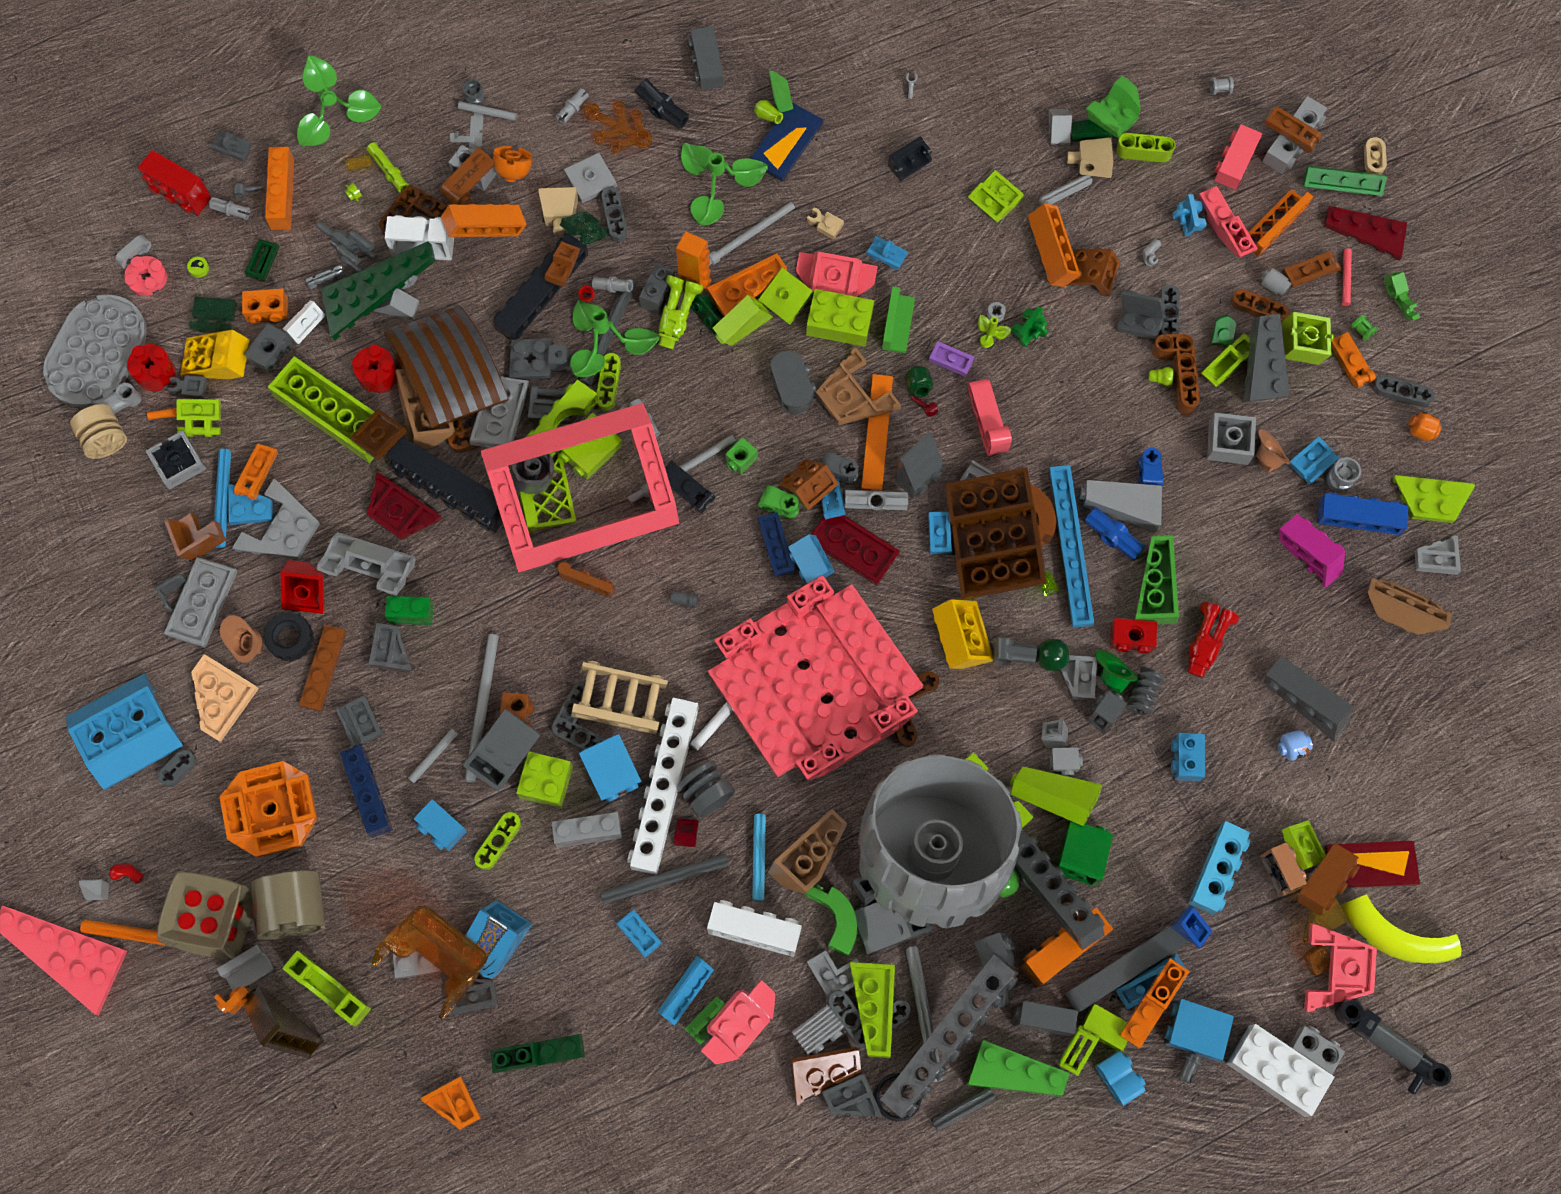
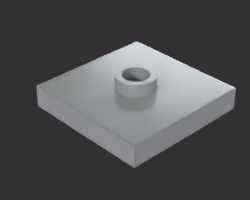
[564,153,617,203]

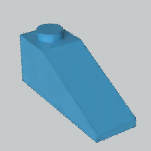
[1116,953,1187,1010]

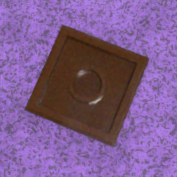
[349,409,407,461]

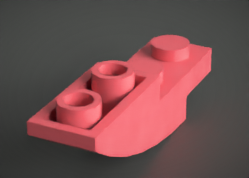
[1198,186,1258,258]

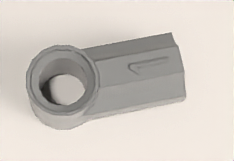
[96,383,141,414]

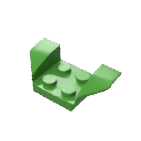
[1086,76,1141,139]

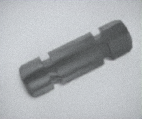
[305,265,345,289]

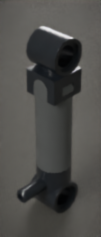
[1335,1000,1451,1095]

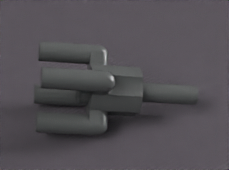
[316,221,378,273]

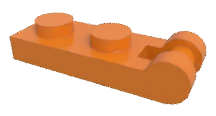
[1331,332,1376,388]
[234,443,278,500]

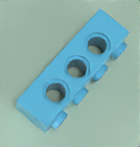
[1188,821,1251,915]

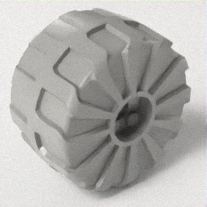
[858,754,1022,928]

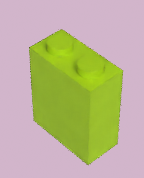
[557,412,622,480]

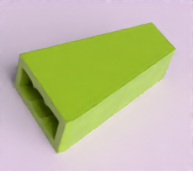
[1010,767,1103,826]

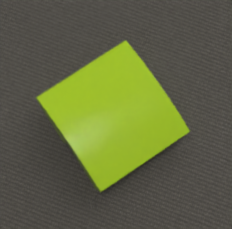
[968,170,1025,223]

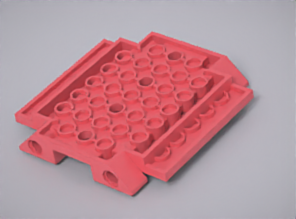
[708,575,923,781]

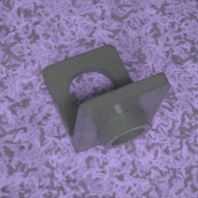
[155,574,186,613]

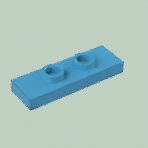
[657,956,714,1026]

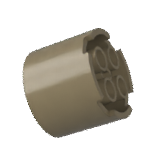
[250,871,325,940]

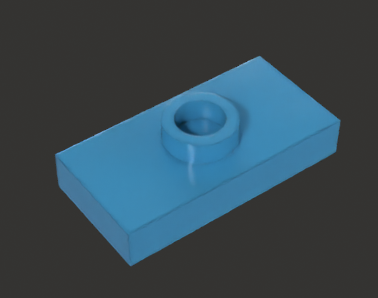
[821,478,846,519]
[616,909,662,958]

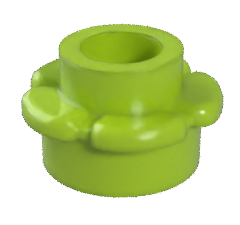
[344,183,362,202]

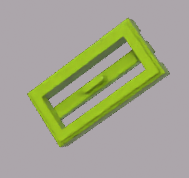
[1058,1025,1100,1076]

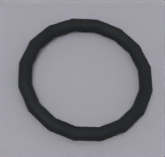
[875,1073,922,1122]

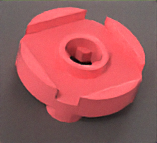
[124,256,167,296]

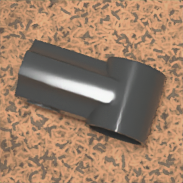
[993,638,1037,664]

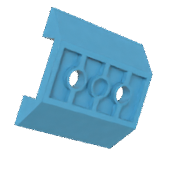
[66,673,184,790]

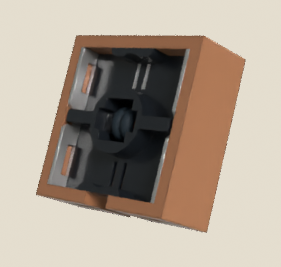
[1260,842,1307,897]

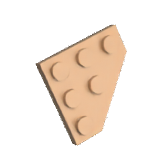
[191,654,259,742]

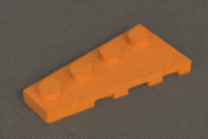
[707,253,787,317]

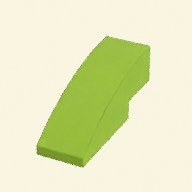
[1201,333,1250,387]

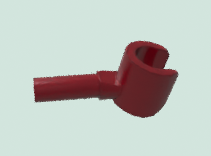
[911,396,938,417]

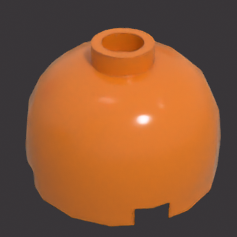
[492,146,532,182]

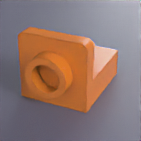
[214,986,251,1014]

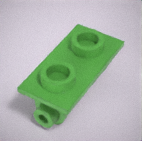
[685,996,725,1045]

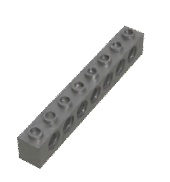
[880,955,1019,1118]

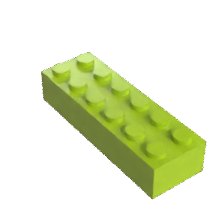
[268,356,374,464]

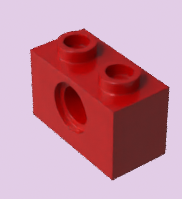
[1110,618,1157,654]

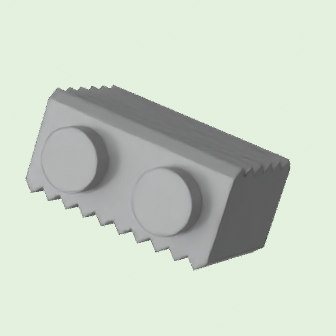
[791,1005,844,1056]

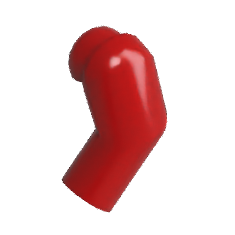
[109,863,144,884]

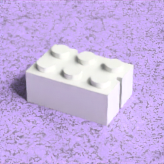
[385,215,454,260]

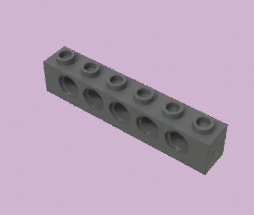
[1014,830,1105,950]

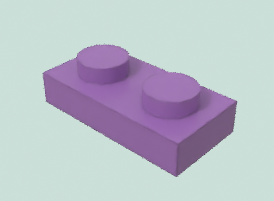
[929,341,975,377]

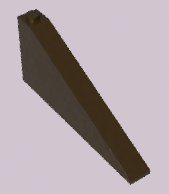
[243,987,324,1058]

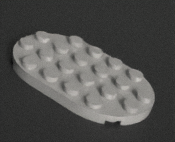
[43,295,147,408]

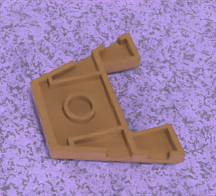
[816,348,901,425]

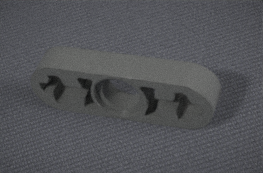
[602,187,627,242]
[1159,285,1180,336]
[1373,376,1435,407]

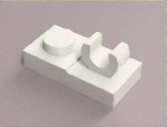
[283,300,325,344]

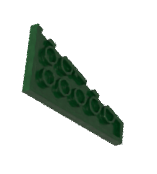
[321,241,436,341]

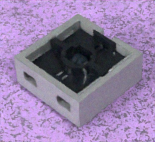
[146,430,206,490]

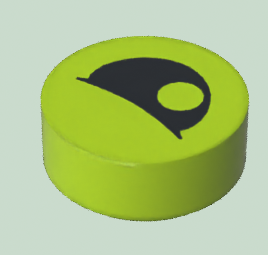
[187,257,209,278]

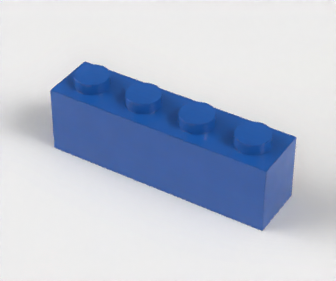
[1317,492,1408,535]

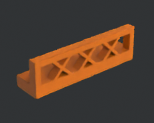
[1248,189,1314,257]

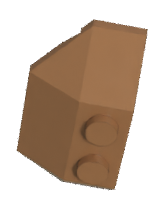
[1368,578,1452,635]

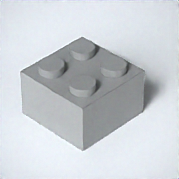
[1207,413,1256,465]

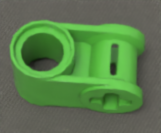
[758,485,799,519]

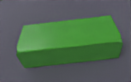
[769,71,793,113]

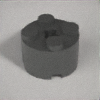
[510,454,554,494]

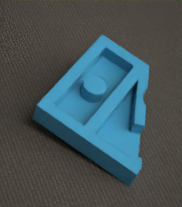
[228,484,273,525]

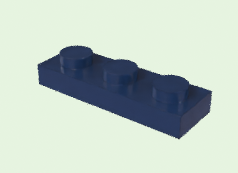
[758,512,795,577]

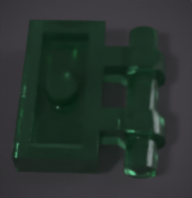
[560,211,609,244]
[189,297,237,333]

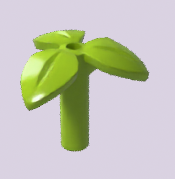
[978,315,1012,348]

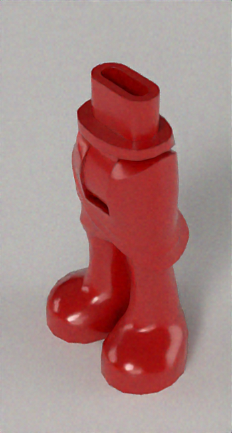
[1187,602,1239,678]

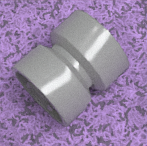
[1326,457,1361,493]

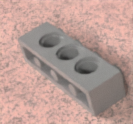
[1262,96,1327,174]

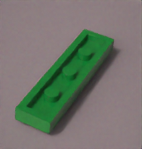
[1303,165,1387,196]

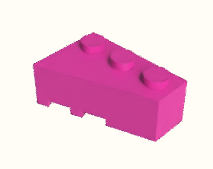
[1279,514,1345,588]

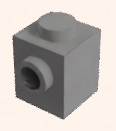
[1049,748,1083,777]

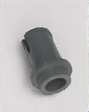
[670,590,698,608]
[1177,1053,1202,1084]

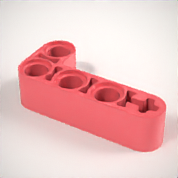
[967,378,1012,456]

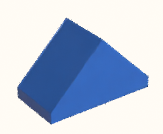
[1171,905,1212,949]

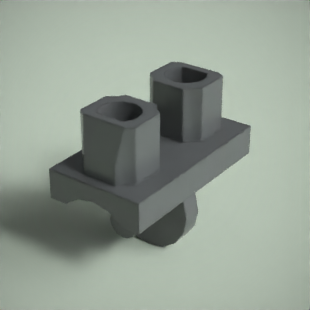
[210,131,252,162]

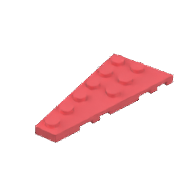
[0,905,127,1016]

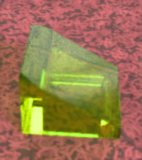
[1040,571,1059,596]

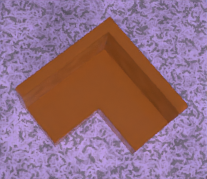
[164,513,226,560]

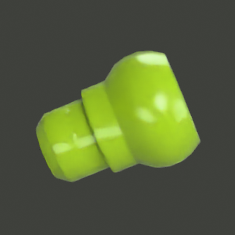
[1148,367,1173,386]

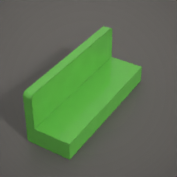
[882,286,915,353]

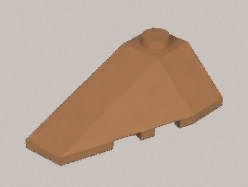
[395,369,455,449]
[768,809,848,894]

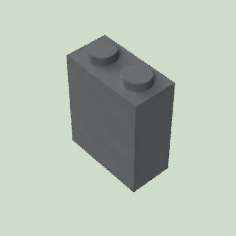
[1012,1001,1078,1037]

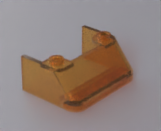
[372,906,487,1020]

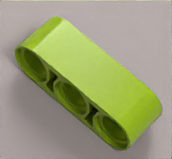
[1115,133,1176,163]

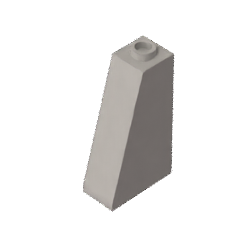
[1080,480,1162,532]

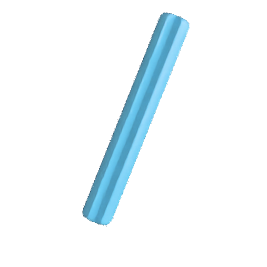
[752,814,766,901]

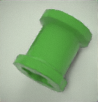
[1350,314,1378,341]

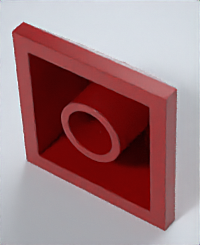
[280,560,325,614]

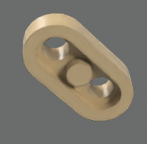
[1364,137,1387,174]

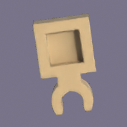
[807,208,844,240]

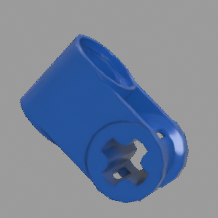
[1138,447,1163,487]

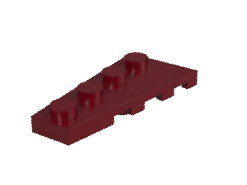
[1324,206,1407,261]

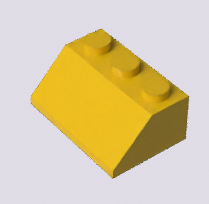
[932,599,993,669]

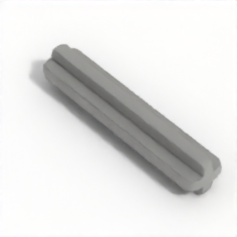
[1039,175,1092,205]

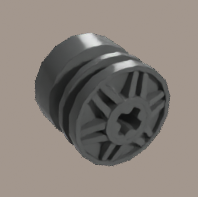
[677,761,736,819]

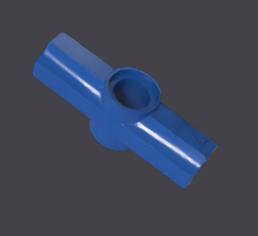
[1084,507,1145,561]

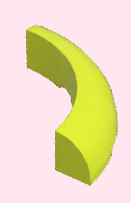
[1339,894,1462,964]

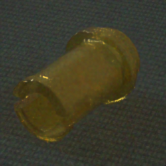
[346,153,373,171]

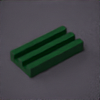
[245,239,280,282]

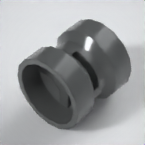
[463,79,485,105]

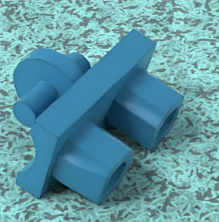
[1172,194,1206,236]
[867,236,908,270]

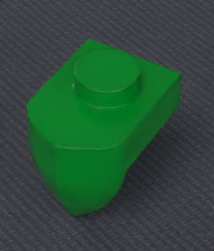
[1211,315,1237,345]

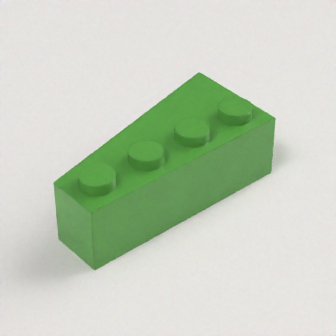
[1135,536,1179,625]
[965,1040,1070,1097]

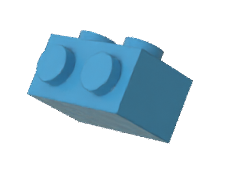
[788,534,835,584]
[1171,733,1205,781]
[414,799,467,851]

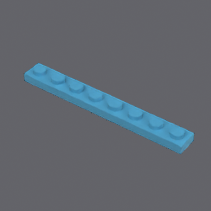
[1049,465,1094,628]

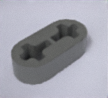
[158,750,197,787]

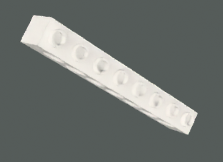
[627,698,699,875]

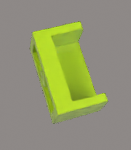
[1081,1004,1128,1052]

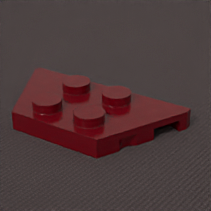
[367,472,442,540]

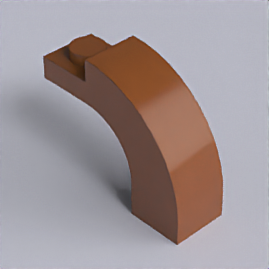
[1031,484,1056,549]

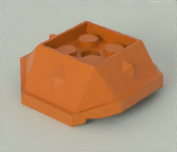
[219,761,317,858]

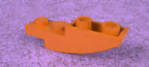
[1119,958,1190,1049]

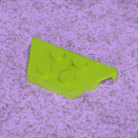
[1393,475,1475,523]

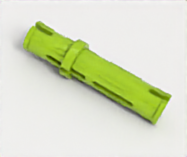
[366,142,409,193]

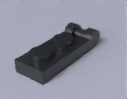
[665,460,716,514]

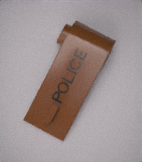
[440,147,495,205]

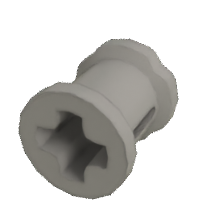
[1210,76,1234,95]

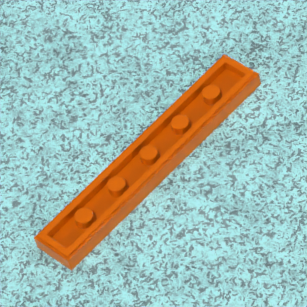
[861,374,893,491]

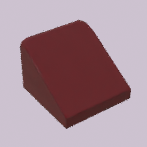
[674,818,699,847]

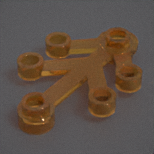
[584,101,652,153]

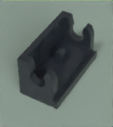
[888,136,932,182]

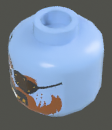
[1278,730,1313,761]

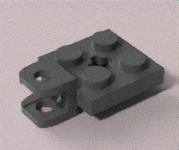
[509,338,572,380]

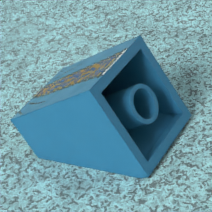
[455,900,533,979]

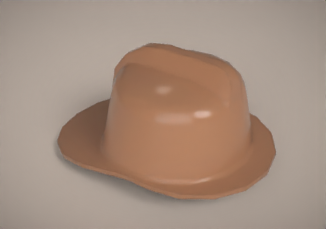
[1256,429,1291,473]
[220,615,263,663]

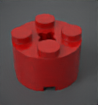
[127,344,176,392]
[352,344,397,393]

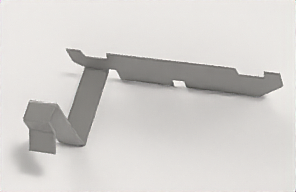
[450,112,484,150]

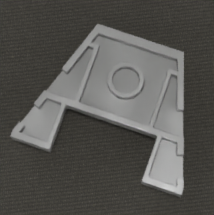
[232,479,320,559]

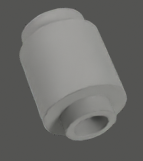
[1260,268,1292,296]

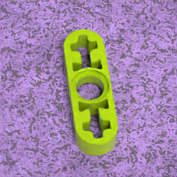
[597,353,621,411]
[475,812,521,870]

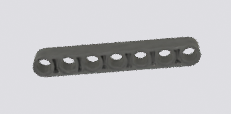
[1065,925,1189,1013]

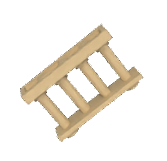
[571,661,668,735]

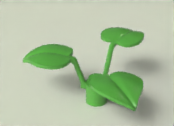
[297,55,381,146]
[681,143,768,225]
[570,300,660,377]

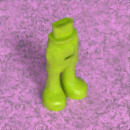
[658,275,704,349]

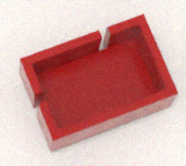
[138,150,211,216]

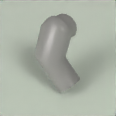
[1142,239,1161,267]

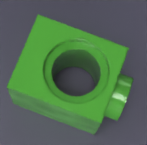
[725,437,758,475]

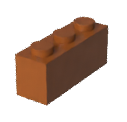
[1298,843,1359,916]

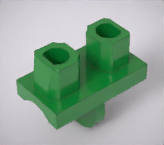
[1012,306,1048,347]

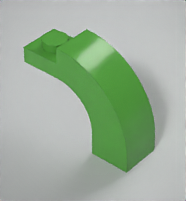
[804,884,857,957]

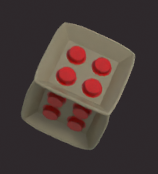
[157,872,253,960]

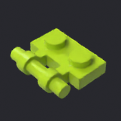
[177,399,221,437]

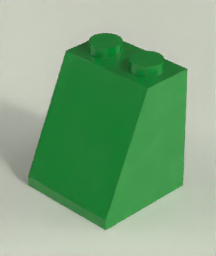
[1055,821,1113,887]

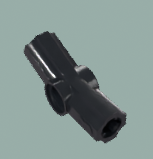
[634,78,689,129]

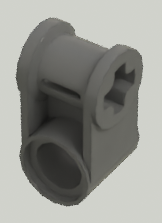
[821,452,859,485]

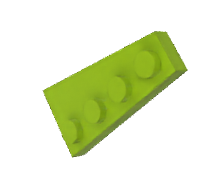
[850,962,895,1058]

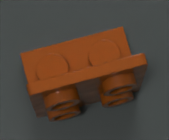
[1068,249,1120,296]
[778,459,839,510]

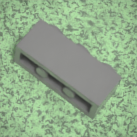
[552,812,622,848]

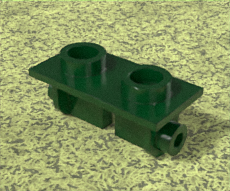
[691,293,724,335]

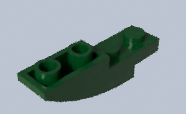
[490,1034,585,1073]

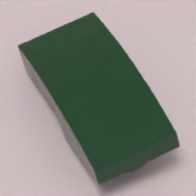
[1071,120,1113,142]

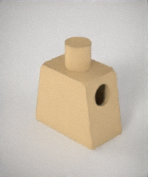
[1067,138,1113,178]
[539,187,578,235]

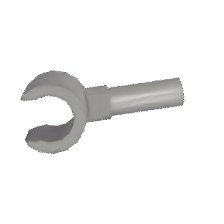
[906,73,918,100]

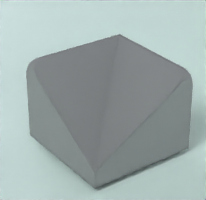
[1041,719,1068,749]
[79,879,109,900]

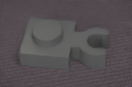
[168,375,207,399]

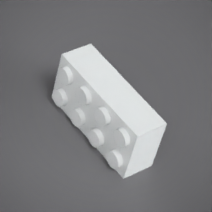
[707,900,802,957]
[1226,1024,1334,1117]

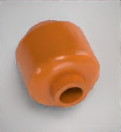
[1408,412,1442,442]

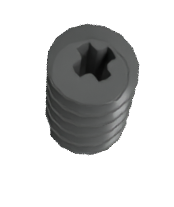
[1126,667,1165,715]

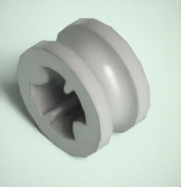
[987,302,1006,322]

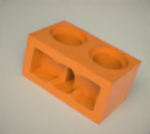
[242,289,288,324]

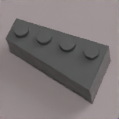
[1242,314,1290,403]
[1265,657,1354,742]

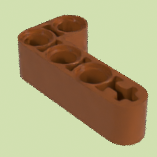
[1152,334,1200,415]

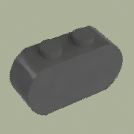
[770,351,816,415]

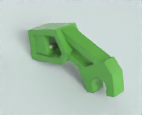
[1384,271,1420,320]

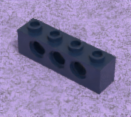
[340,745,393,838]

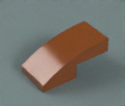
[545,241,580,287]

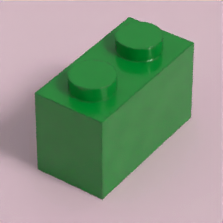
[385,596,434,625]

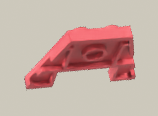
[1304,923,1377,1012]

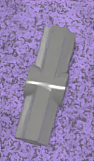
[844,490,908,510]

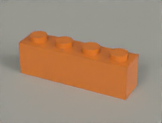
[265,147,294,230]
[1028,203,1080,287]
[441,204,527,237]
[676,231,711,294]

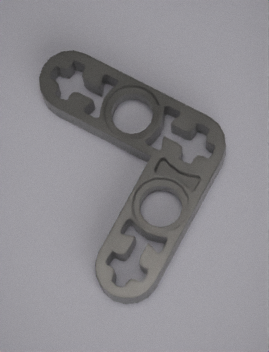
[552,681,606,751]
[827,990,911,1049]

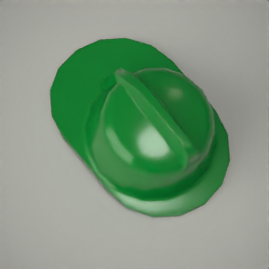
[1095,650,1138,694]

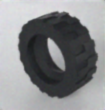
[263,612,314,661]

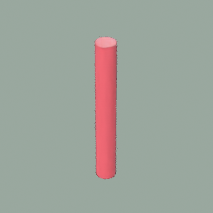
[1342,248,1352,306]

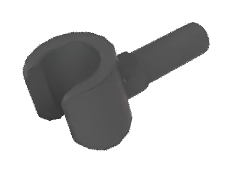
[234,183,263,199]

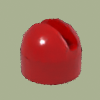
[578,286,595,303]

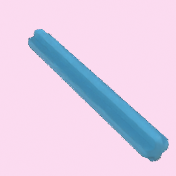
[214,449,231,548]

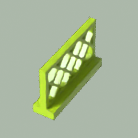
[517,452,576,534]

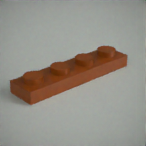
[299,625,347,712]

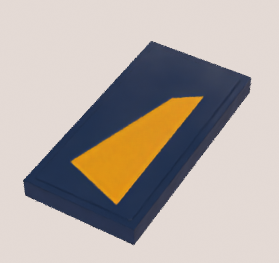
[750,103,823,182]

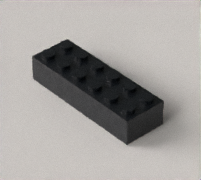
[386,437,503,533]

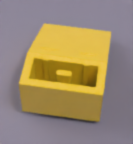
[180,330,250,380]

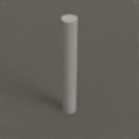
[458,101,517,121]
[408,729,458,783]

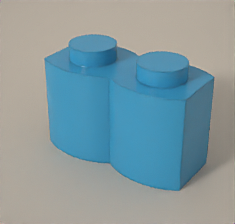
[1095,1051,1146,1106]

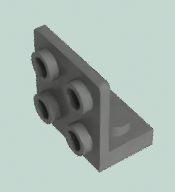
[1117,291,1164,340]

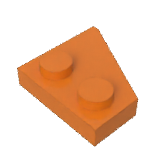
[421,1076,482,1130]

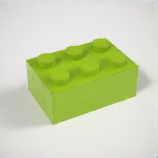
[806,289,874,347]

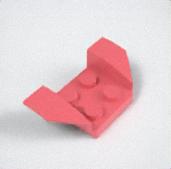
[796,252,878,297]
[701,980,775,1064]

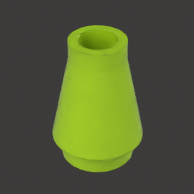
[754,100,783,124]

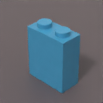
[579,734,641,802]
[1164,999,1234,1062]

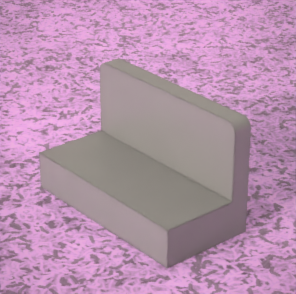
[217,945,274,991]

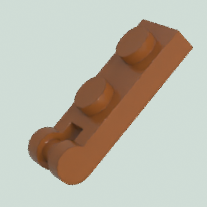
[1264,106,1322,153]
[1282,251,1341,289]
[558,562,615,598]

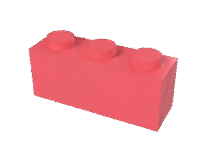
[1214,124,1263,190]

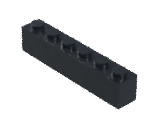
[493,233,588,340]

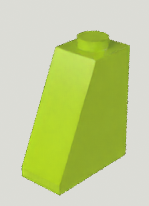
[713,295,773,346]

